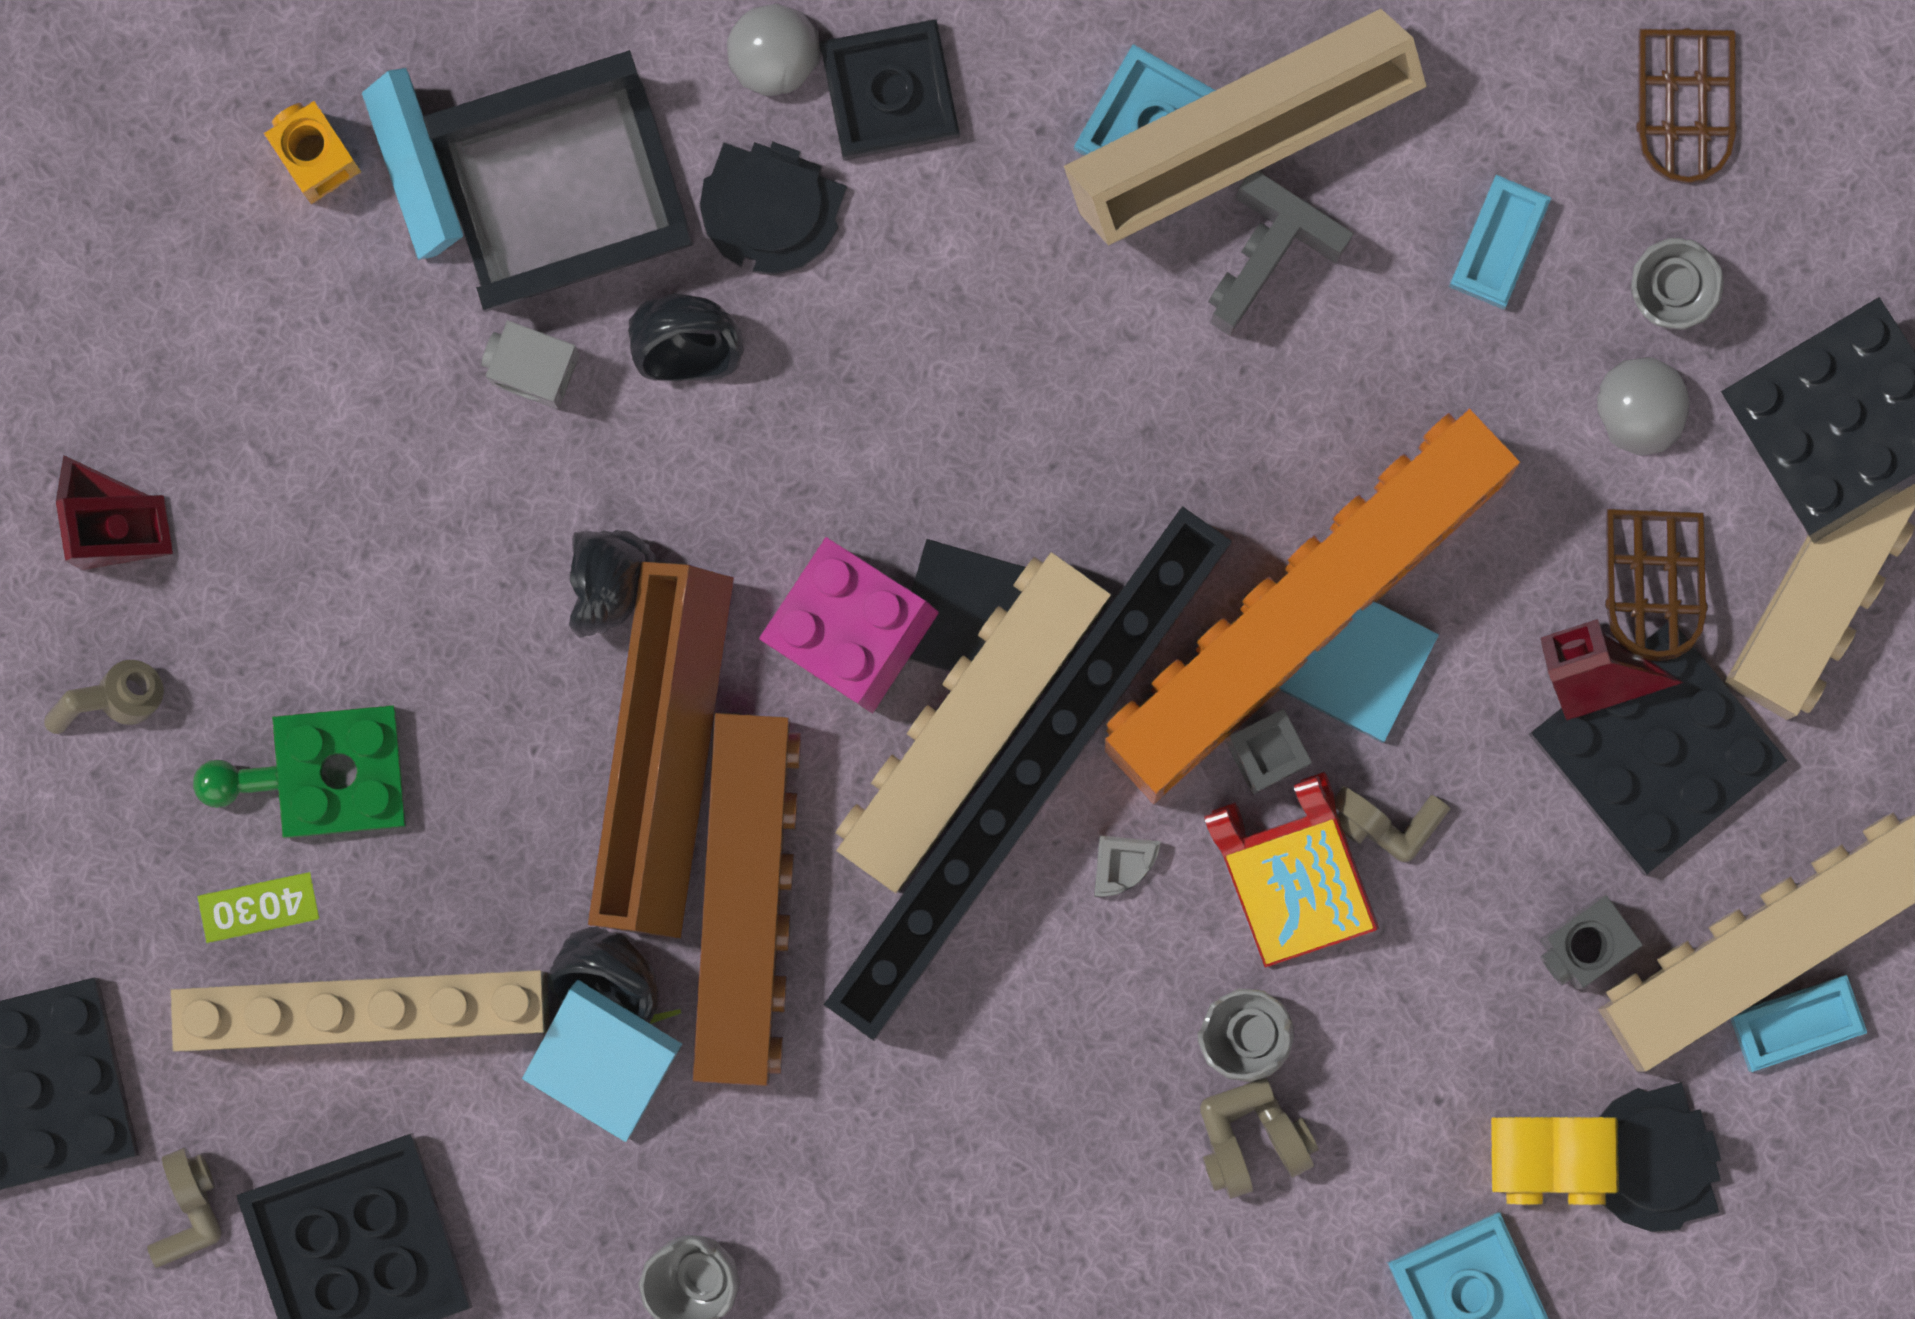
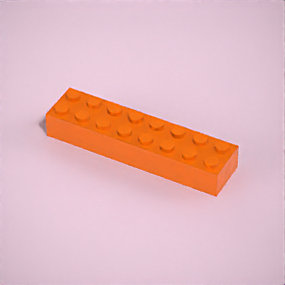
[1105,408,1520,805]

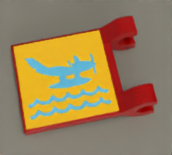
[1204,771,1379,968]

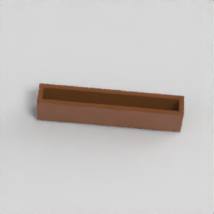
[588,562,734,939]
[693,713,801,1086]

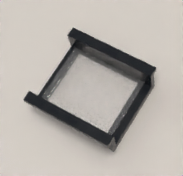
[423,50,694,312]

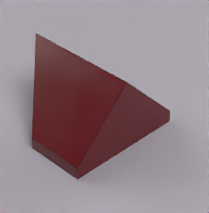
[56,455,173,570]
[1540,619,1684,720]

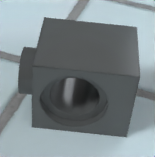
[1225,709,1312,795]
[1540,895,1643,989]

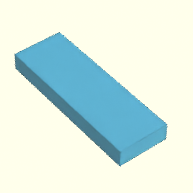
[362,68,463,260]

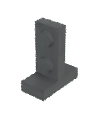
[1208,171,1354,336]

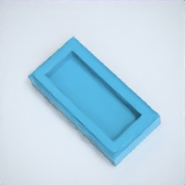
[1449,175,1551,310]
[1731,975,1867,1072]

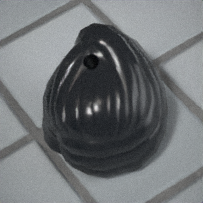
[628,293,744,382]
[569,530,657,638]
[549,926,659,1024]

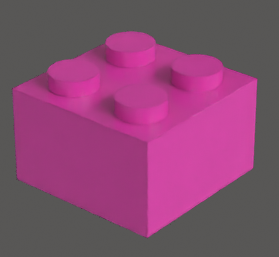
[759,537,939,714]

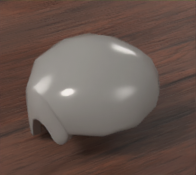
[727,3,821,96]
[1631,238,1724,330]
[1597,357,1690,456]
[1198,988,1294,1082]
[639,1235,741,1319]

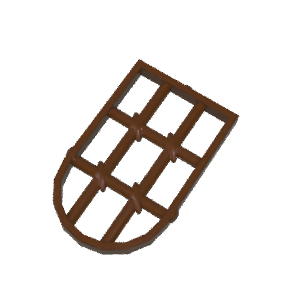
[1636,28,1737,184]
[1605,509,1708,661]

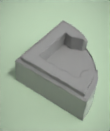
[1094,836,1161,897]

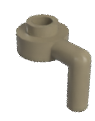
[44,660,164,734]
[1334,786,1451,862]
[1200,1078,1274,1199]
[1200,1092,1319,1178]
[147,1147,221,1268]

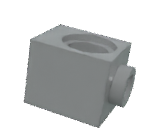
[481,320,580,410]

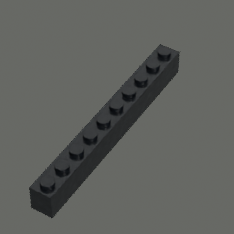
[823,506,1232,1041]

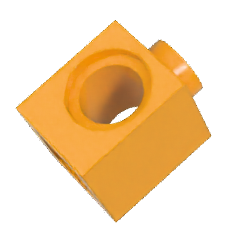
[264,101,361,204]

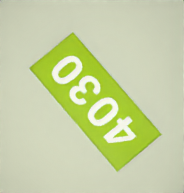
[197,872,319,943]

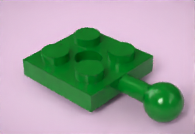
[193,705,406,839]

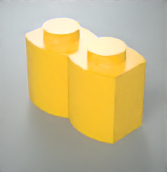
[1491,1117,1619,1205]

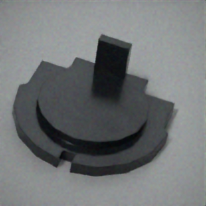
[699,141,848,275]
[1599,1082,1721,1232]

